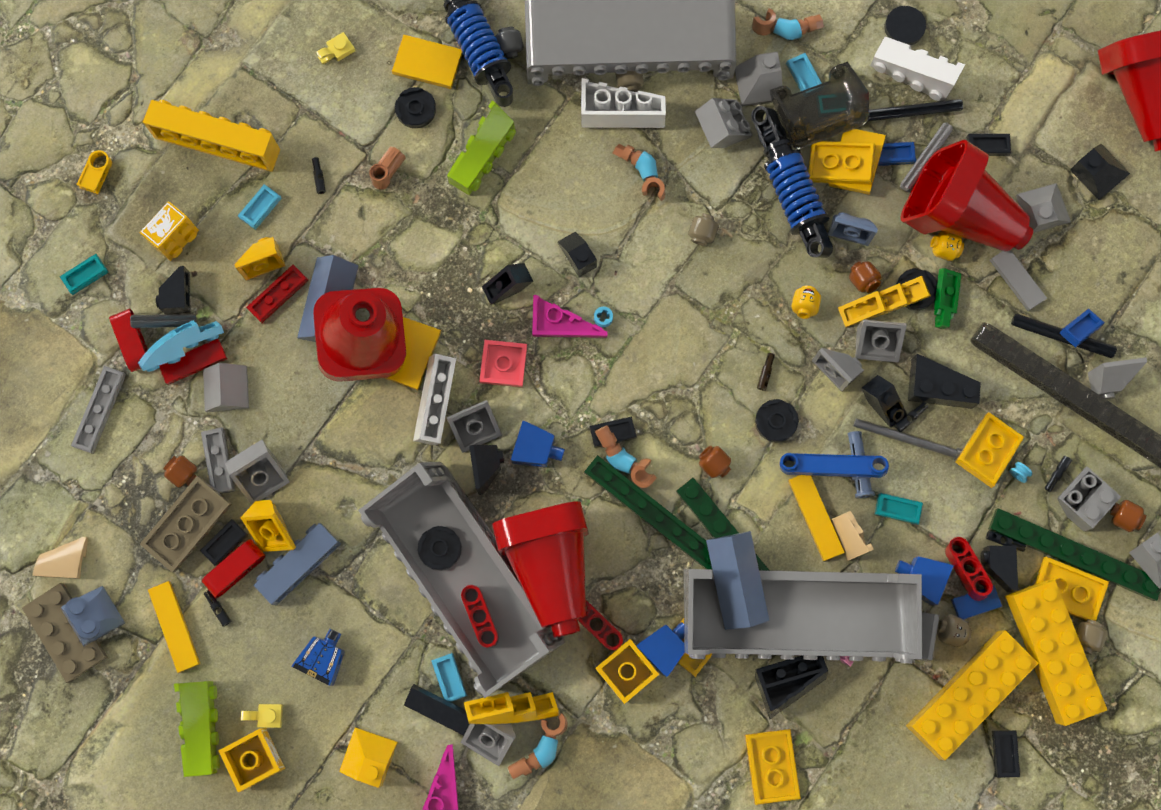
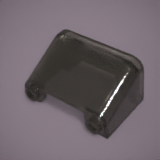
[770,61,869,149]

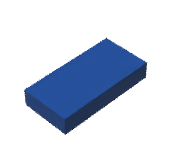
[878,142,916,166]
[1060,308,1105,348]
[951,585,1002,619]

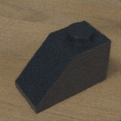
[557,231,597,277]
[482,263,533,305]
[156,266,191,314]
[981,546,1018,592]

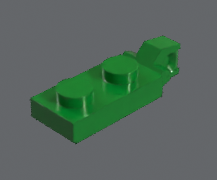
[934,268,962,329]

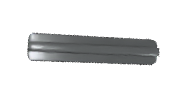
[130,314,197,328]

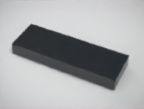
[404,684,470,736]

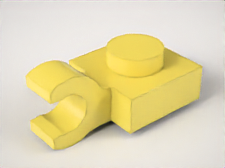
[317,32,355,64]
[241,704,283,728]

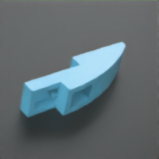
[138,320,224,372]

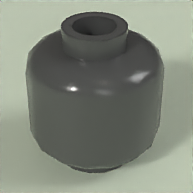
[495,26,524,59]

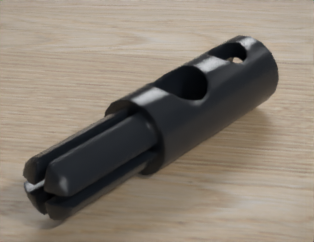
[312,157,326,194]
[894,402,928,432]
[1045,456,1072,492]
[986,530,1026,552]
[204,590,232,627]

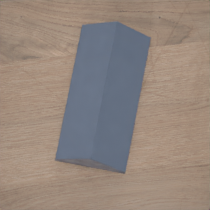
[297,255,359,342]
[706,531,769,630]

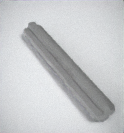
[900,122,953,192]

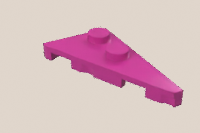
[532,295,608,338]
[423,744,459,810]

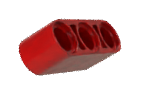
[109,308,148,372]
[945,537,993,601]
[202,539,266,598]
[461,585,499,648]
[578,601,623,651]

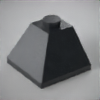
[1070,143,1130,200]
[469,445,504,495]

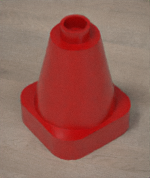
[1098,30,1161,152]
[900,140,1033,251]
[313,288,406,382]
[492,501,589,638]

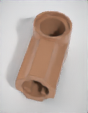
[369,147,406,190]

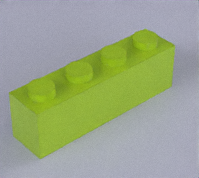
[447,101,516,196]
[174,681,220,777]

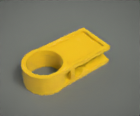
[76,150,112,195]

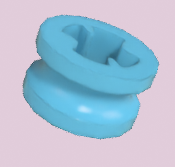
[594,307,613,328]
[1009,462,1033,483]

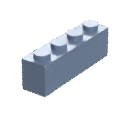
[254,523,341,606]

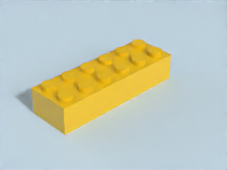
[143,100,280,172]
[1005,580,1108,726]
[906,630,1039,760]

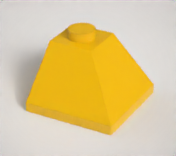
[234,237,286,280]
[241,500,296,552]
[339,727,398,788]

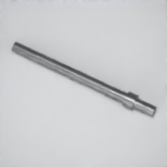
[853,418,963,461]

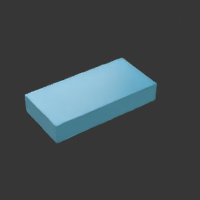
[786,53,824,98]
[238,184,282,230]
[431,653,468,702]

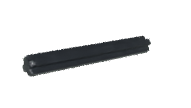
[860,99,963,122]
[1011,314,1117,358]

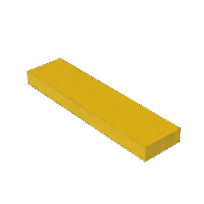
[788,475,845,561]
[148,581,200,673]

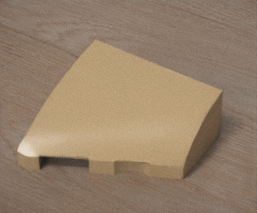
[831,511,874,561]
[32,537,88,579]

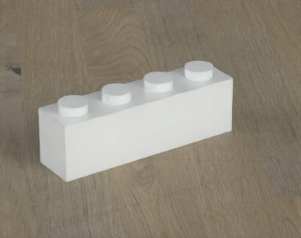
[413,354,456,445]

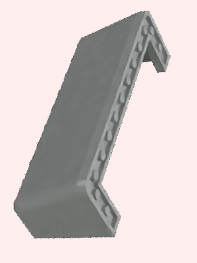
[525,0,736,86]
[358,462,565,698]
[684,569,922,664]

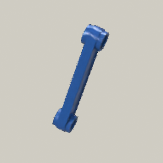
[780,453,889,478]

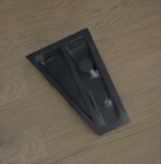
[908,354,981,409]
[755,655,828,719]

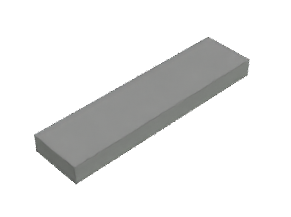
[71,366,126,454]

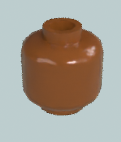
[849,261,881,293]
[699,446,731,478]
[163,455,197,488]
[1110,500,1147,532]

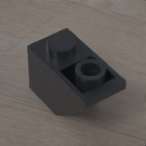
[861,375,907,427]

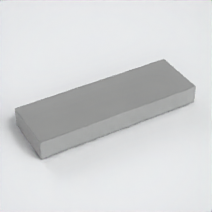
[990,250,1047,311]
[201,427,235,494]

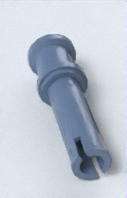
[848,431,875,499]

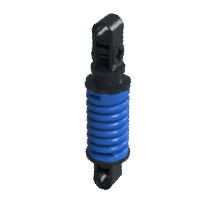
[443,0,513,107]
[751,106,833,258]

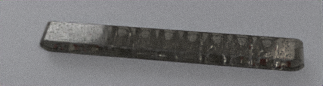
[970,322,1161,468]

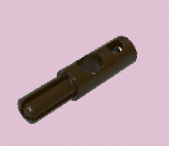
[757,353,775,391]

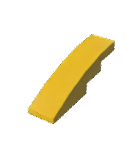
[838,276,931,327]
[464,692,559,724]

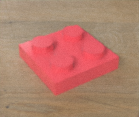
[479,340,527,388]

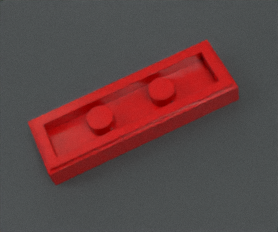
[246,264,309,323]
[159,339,228,385]

